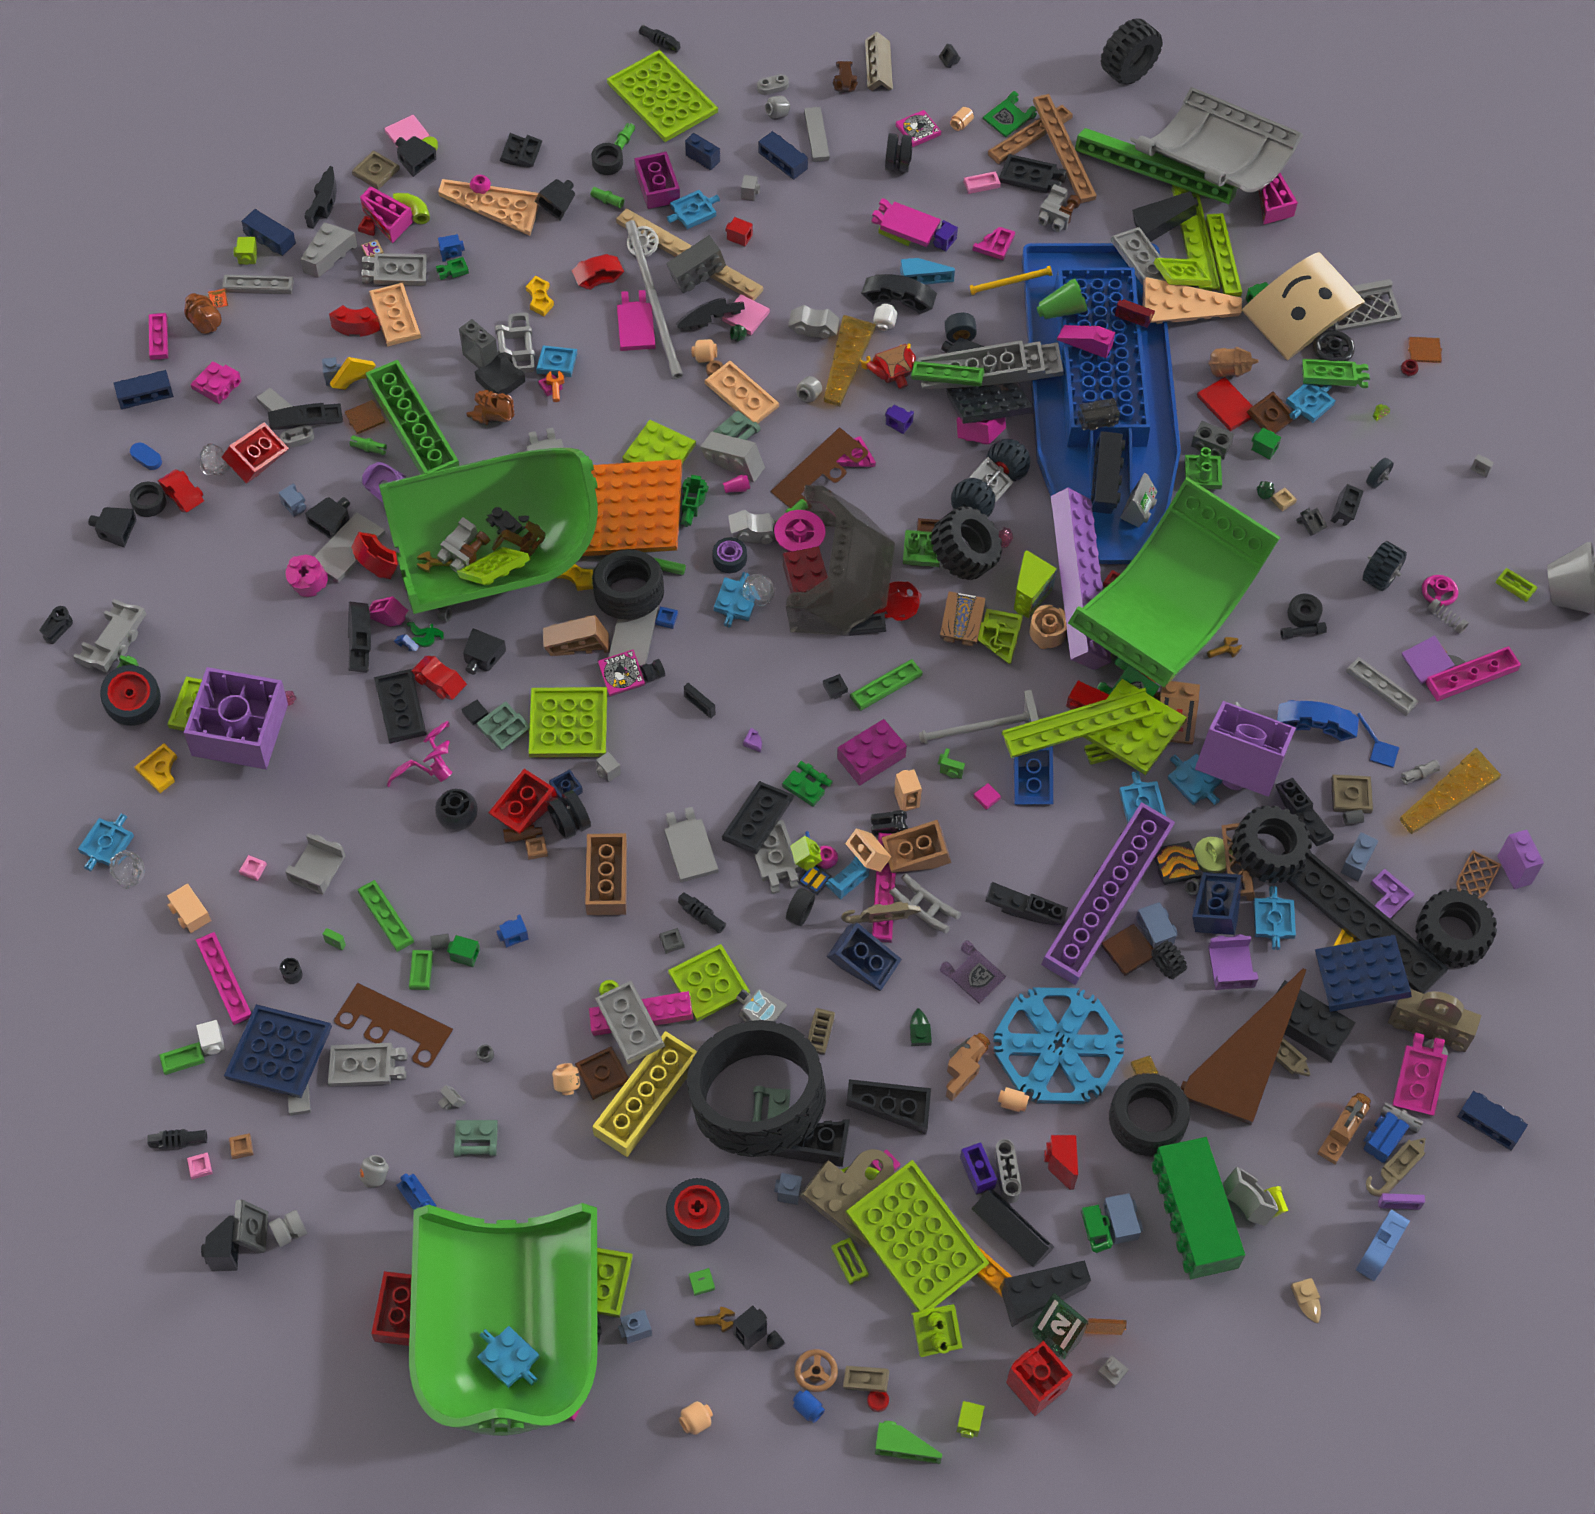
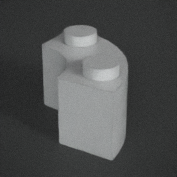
[788,305,840,339]
[728,510,776,544]
[1223,1167,1279,1226]

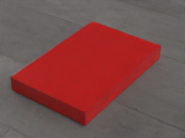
[1197,377,1253,431]

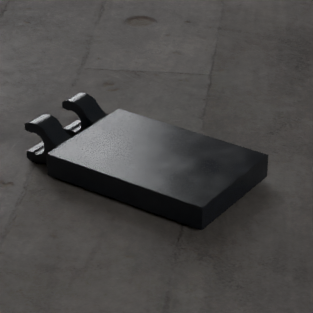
[999,154,1067,193]

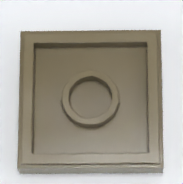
[352,150,400,190]
[1331,774,1373,813]

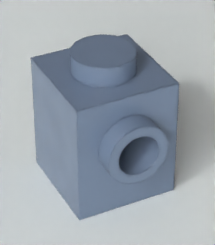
[774,1173,802,1205]
[618,1309,652,1344]

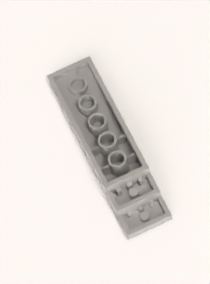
[917,340,1064,389]

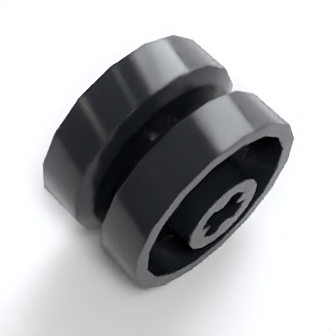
[885,133,913,172]
[546,789,591,840]

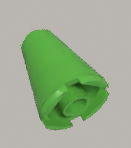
[1036,279,1088,319]

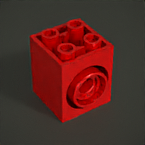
[1006,1341,1073,1416]

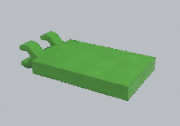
[1302,359,1370,388]

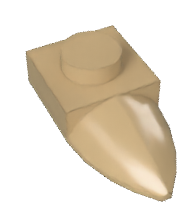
[1291,1278,1321,1323]

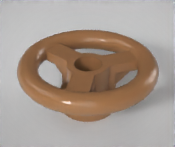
[794,1349,838,1392]

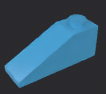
[900,258,955,285]

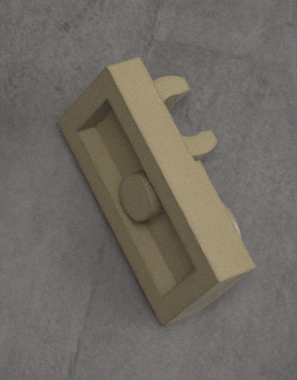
[843,1366,890,1392]

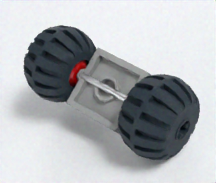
[951,439,1030,517]

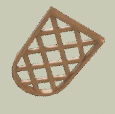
[1456,850,1501,899]

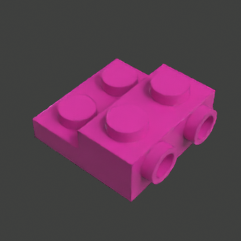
[190,361,242,404]

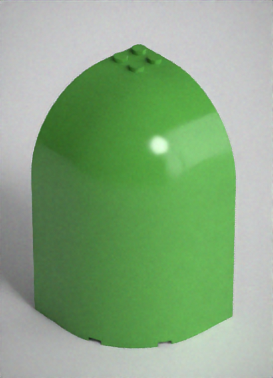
[379,448,598,614]
[409,1203,597,1436]

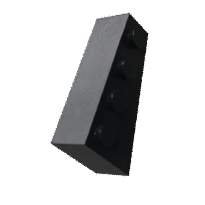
[846,1079,931,1134]
[1000,1260,1091,1327]

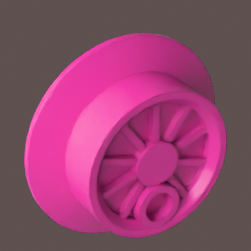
[774,510,825,552]

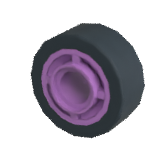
[712,537,747,573]

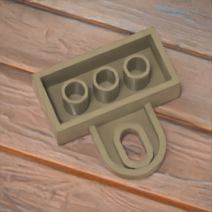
[1388,989,1482,1052]
[799,1149,894,1249]

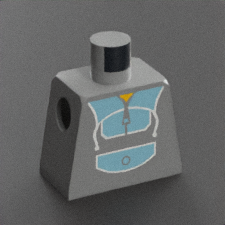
[736,989,787,1022]

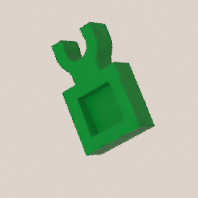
[436,257,469,280]

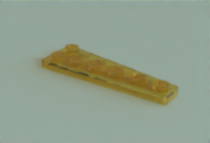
[824,315,876,407]
[1400,748,1501,834]

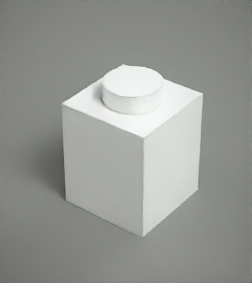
[196,1020,225,1055]

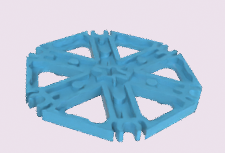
[993,987,1124,1104]

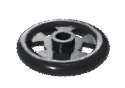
[1313,330,1355,361]

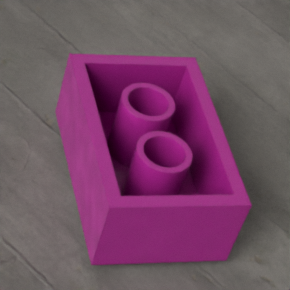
[634,151,680,209]
[837,719,907,786]

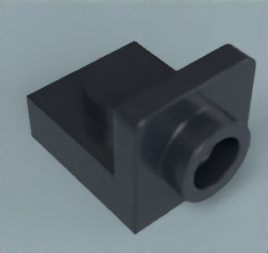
[1296,508,1328,536]

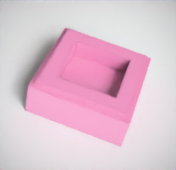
[239,855,267,881]
[187,1152,213,1180]

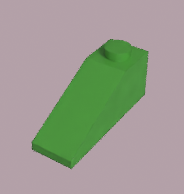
[875,1421,942,1464]

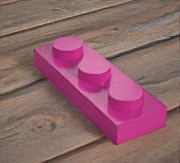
[149,313,168,360]

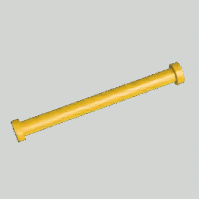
[970,266,1053,295]

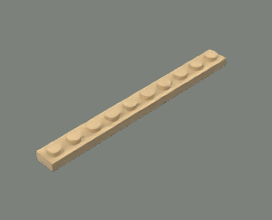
[616,208,763,301]

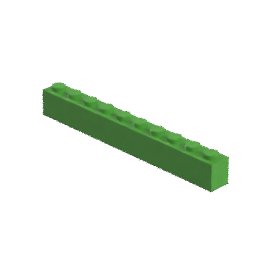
[1075,128,1238,204]

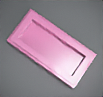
[963,171,1001,194]

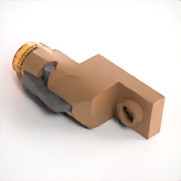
[946,1033,990,1101]
[1317,1093,1371,1165]

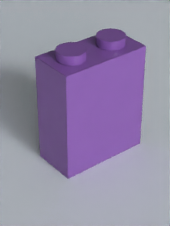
[1497,830,1544,889]

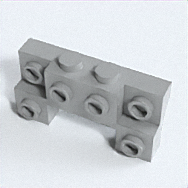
[73,599,147,672]

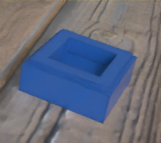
[655,606,678,629]

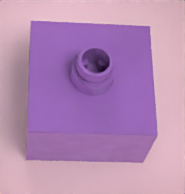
[184,667,288,770]
[1195,701,1296,797]

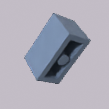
[1341,832,1378,881]
[1136,902,1177,948]
[1103,1193,1143,1245]

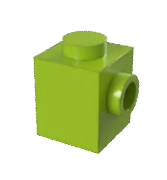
[234,237,258,265]
[790,836,822,871]
[956,1401,985,1438]

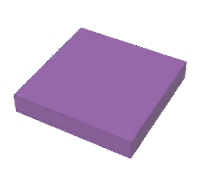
[1402,635,1455,685]

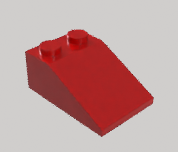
[221,422,289,484]
[488,768,558,834]

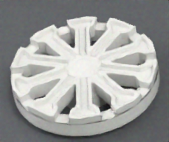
[627,226,659,257]

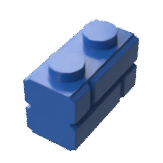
[1363,1112,1409,1163]

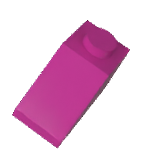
[369,596,409,627]

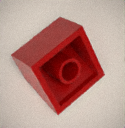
[1044,1135,1078,1190]

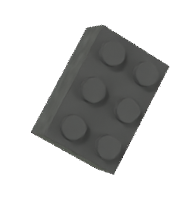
[666,235,726,294]

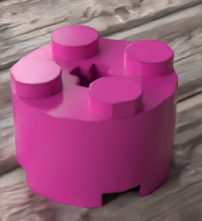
[285,554,328,597]

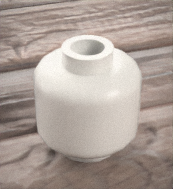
[873,304,898,331]

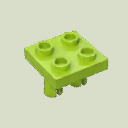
[912,1304,963,1357]

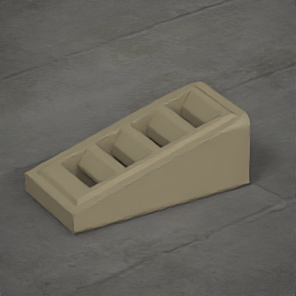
[808,1008,835,1055]

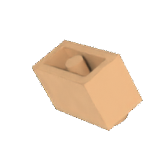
[894,769,922,811]
[845,828,891,872]
[167,883,211,933]

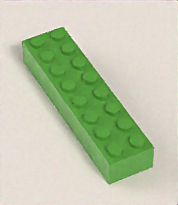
[366,360,460,475]

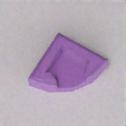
[743,728,762,752]

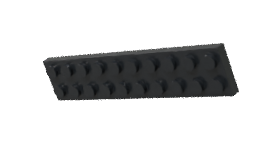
[1281,851,1449,994]

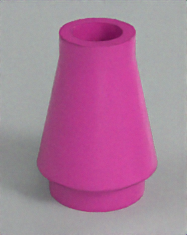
[723,474,751,493]

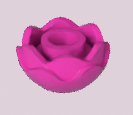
[470,175,491,194]
[817,846,838,869]

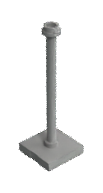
[919,690,1039,744]

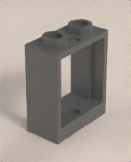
[459,319,498,369]

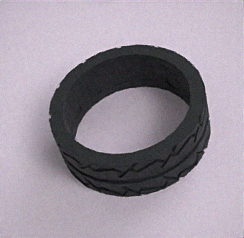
[687,1020,826,1157]

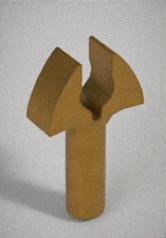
[417,551,453,573]
[1207,637,1242,658]
[694,1307,735,1332]

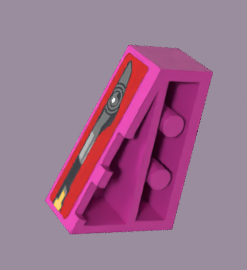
[1259,173,1298,225]
[360,186,413,244]

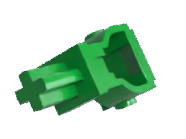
[681,475,709,527]

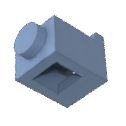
[322,357,341,386]
[279,483,306,517]

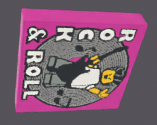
[896,110,941,147]
[598,649,645,696]

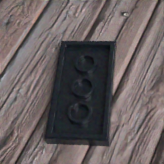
[374,669,427,744]
[722,781,793,855]

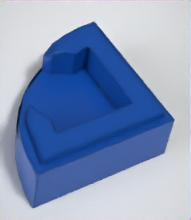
[394,634,419,651]

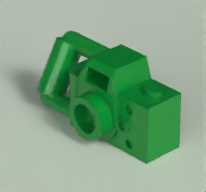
[1081,1205,1113,1253]

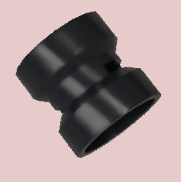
[641,659,665,683]
[280,958,303,984]

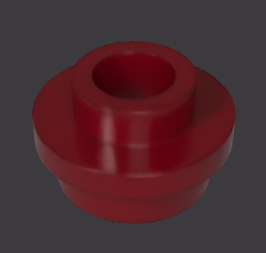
[1401,359,1419,376]

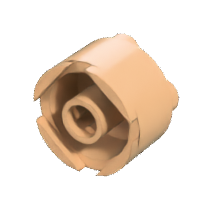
[1029,605,1067,649]

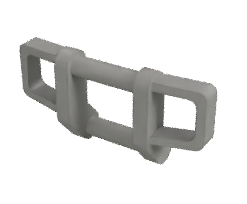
[495,313,535,373]

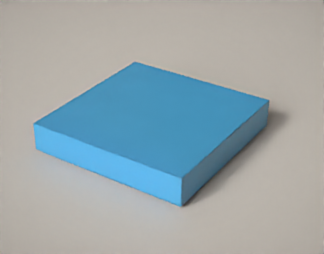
[536,345,577,377]

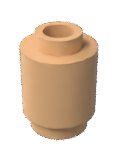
[950,107,974,131]
[998,1087,1029,1112]

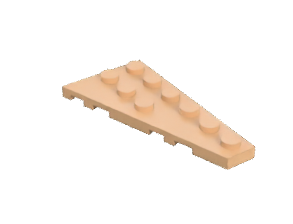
[438,179,539,236]
[1143,277,1242,324]

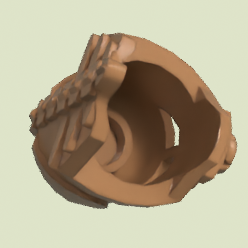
[1208,347,1259,377]

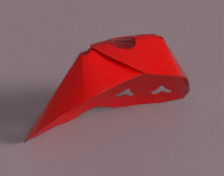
[866,581,922,621]

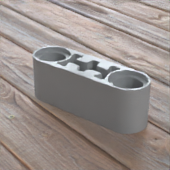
[994,1139,1021,1203]

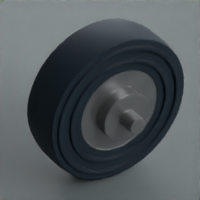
[1366,457,1394,489]

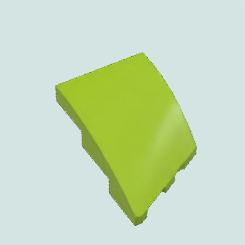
[978,609,1023,664]

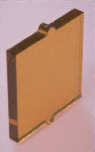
[1408,337,1442,363]
[345,400,385,434]
[1084,1318,1127,1335]

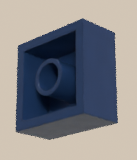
[549,769,583,801]

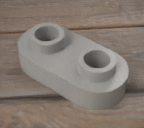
[757,74,789,95]

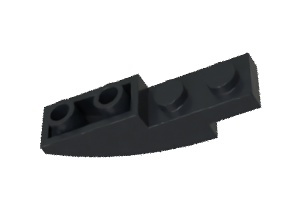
[304,166,337,229]
[676,297,745,331]
[268,403,343,430]
[348,602,371,673]
[1276,777,1334,847]
[985,882,1068,926]

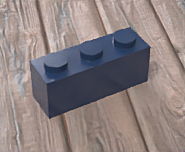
[758,131,808,180]
[241,209,296,256]
[114,370,174,410]
[1457,1091,1528,1151]

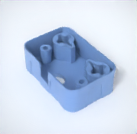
[1356,1209,1410,1281]

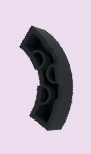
[861,274,937,314]

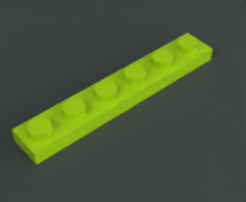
[1206,213,1242,297]

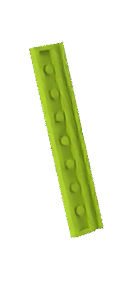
[1172,185,1220,291]
[1002,688,1155,758]

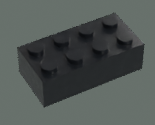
[1091,431,1125,514]
[1276,980,1356,1063]

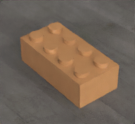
[585,833,627,915]

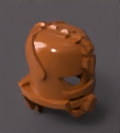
[184,293,222,334]
[466,390,515,425]

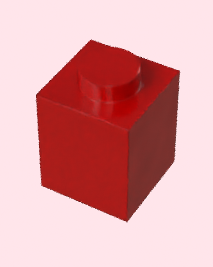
[725,217,753,247]

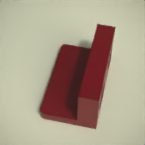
[1115,299,1155,328]

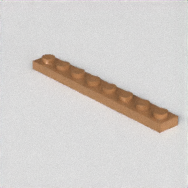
[1033,94,1097,203]

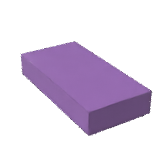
[1378,1193,1425,1210]

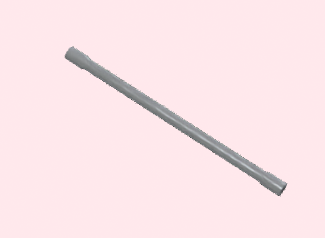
[625,220,683,379]

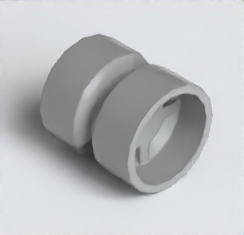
[269,1209,308,1248]

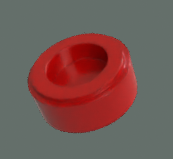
[867,1391,889,1412]

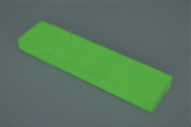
[911,361,984,386]
[850,659,923,711]
[357,880,414,952]

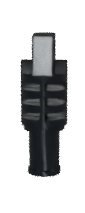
[639,24,681,52]
[678,892,726,933]
[147,1129,208,1149]

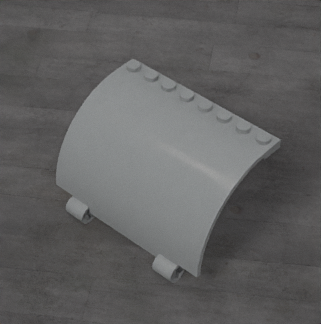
[1130,87,1303,192]

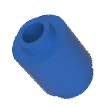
[792,1390,825,1423]

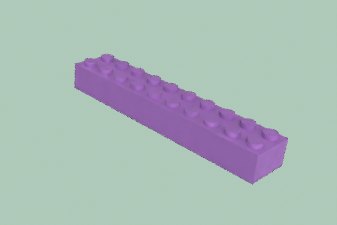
[1051,488,1112,670]
[1041,802,1175,986]

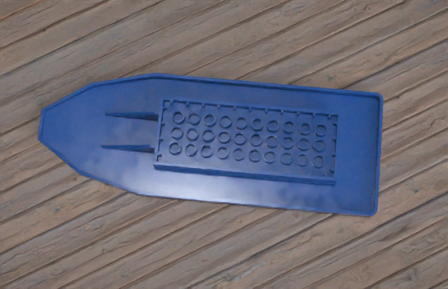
[1022,243,1181,564]

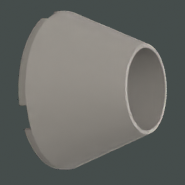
[1547,542,1595,614]

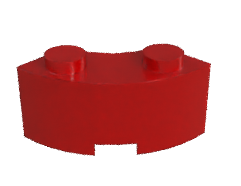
[571,254,624,290]
[329,305,381,337]
[157,469,204,513]
[351,532,398,579]
[411,656,467,700]

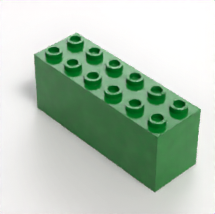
[1151,1137,1246,1280]

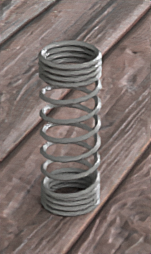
[1428,599,1469,634]

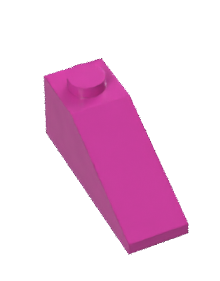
[1057,325,1115,358]

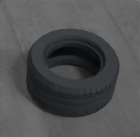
[592,549,664,620]
[1109,1073,1190,1156]

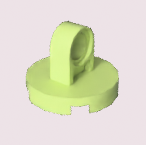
[1194,837,1233,873]

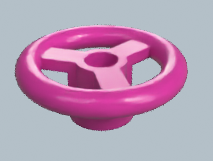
[1422,575,1458,606]

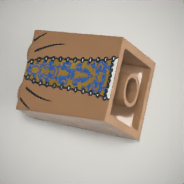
[940,591,985,646]

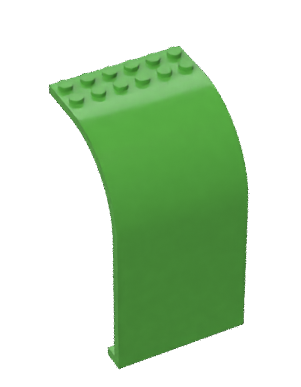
[1068,477,1281,687]

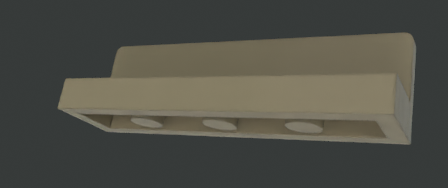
[865,32,893,91]

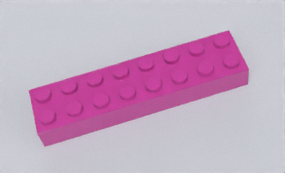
[1425,646,1521,702]
[589,991,693,1036]

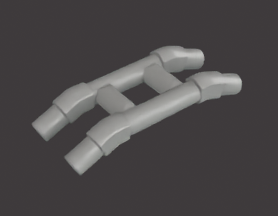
[889,873,961,933]

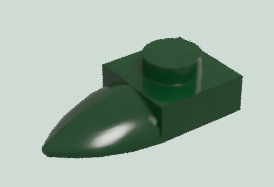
[910,1008,932,1046]

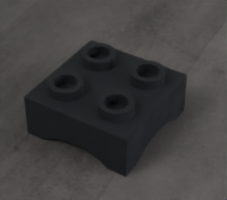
[475,352,526,395]

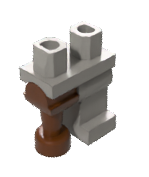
[1038,184,1081,232]
[437,517,491,574]

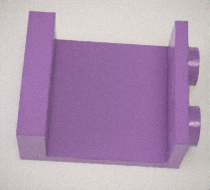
[1208,934,1258,990]

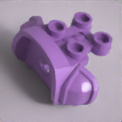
[362,462,406,502]

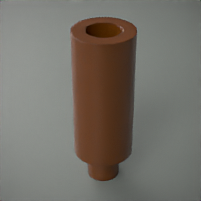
[503,825,543,843]

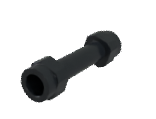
[1280,622,1327,639]

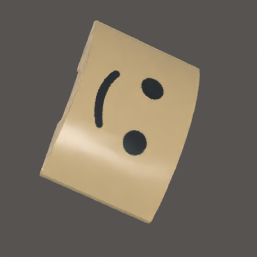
[1242,252,1365,361]

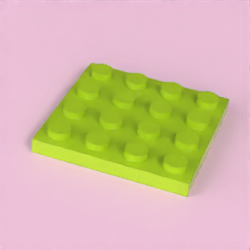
[1083,679,1187,775]
[529,687,607,757]

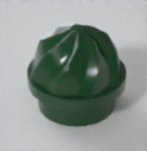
[730,324,747,342]
[1257,481,1275,499]

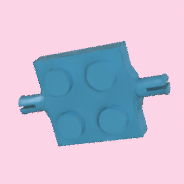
[666,190,720,229]
[1285,384,1336,423]
[713,572,760,628]
[1167,753,1222,805]
[1119,771,1167,824]
[78,813,134,872]
[1253,886,1296,950]
[477,1326,540,1388]

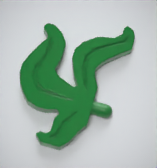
[407,622,444,647]

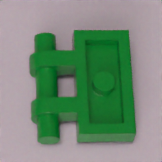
[782,761,833,807]

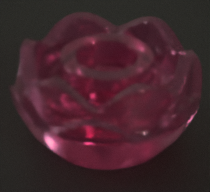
[999,527,1013,549]

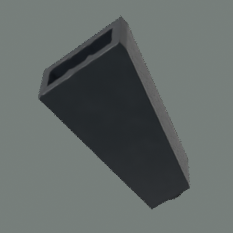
[1132,191,1199,242]

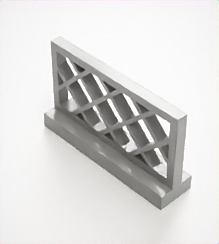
[1333,279,1402,331]

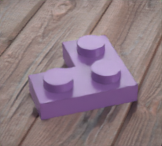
[1371,869,1415,919]

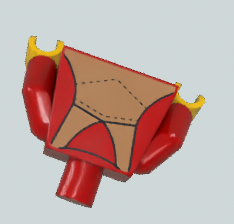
[860,343,916,389]

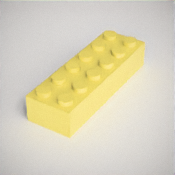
[592,1031,697,1157]

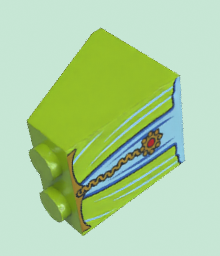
[1014,550,1057,619]

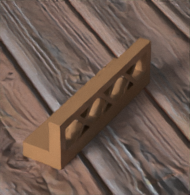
[1221,823,1255,901]

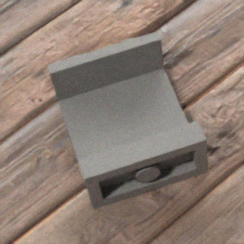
[285,833,345,895]

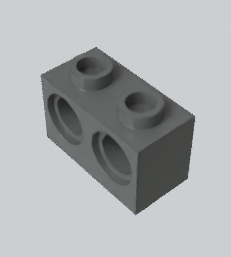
[1191,421,1235,460]

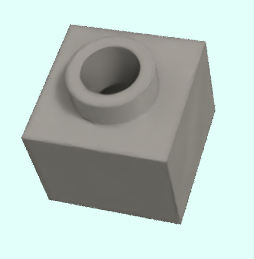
[741,175,760,201]
[596,752,621,782]

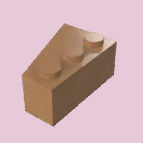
[543,615,610,656]

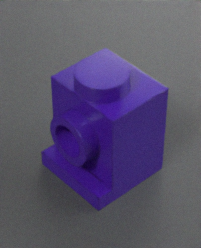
[933,220,958,251]
[885,404,914,434]

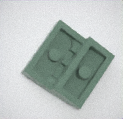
[476,701,530,751]

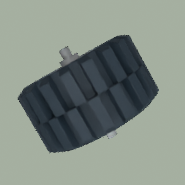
[1362,541,1407,591]

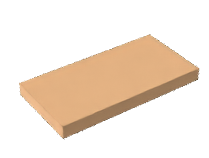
[369,283,421,347]
[705,361,779,423]

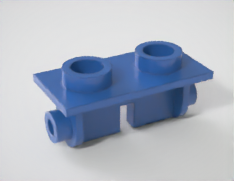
[396,1173,437,1210]

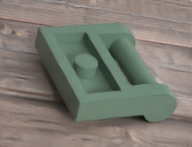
[713,411,761,440]
[751,1086,790,1122]
[454,1120,498,1157]

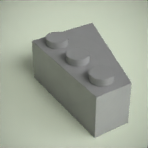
[301,222,357,278]
[700,432,765,482]

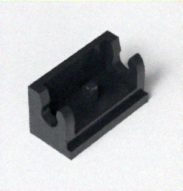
[1330,484,1364,526]

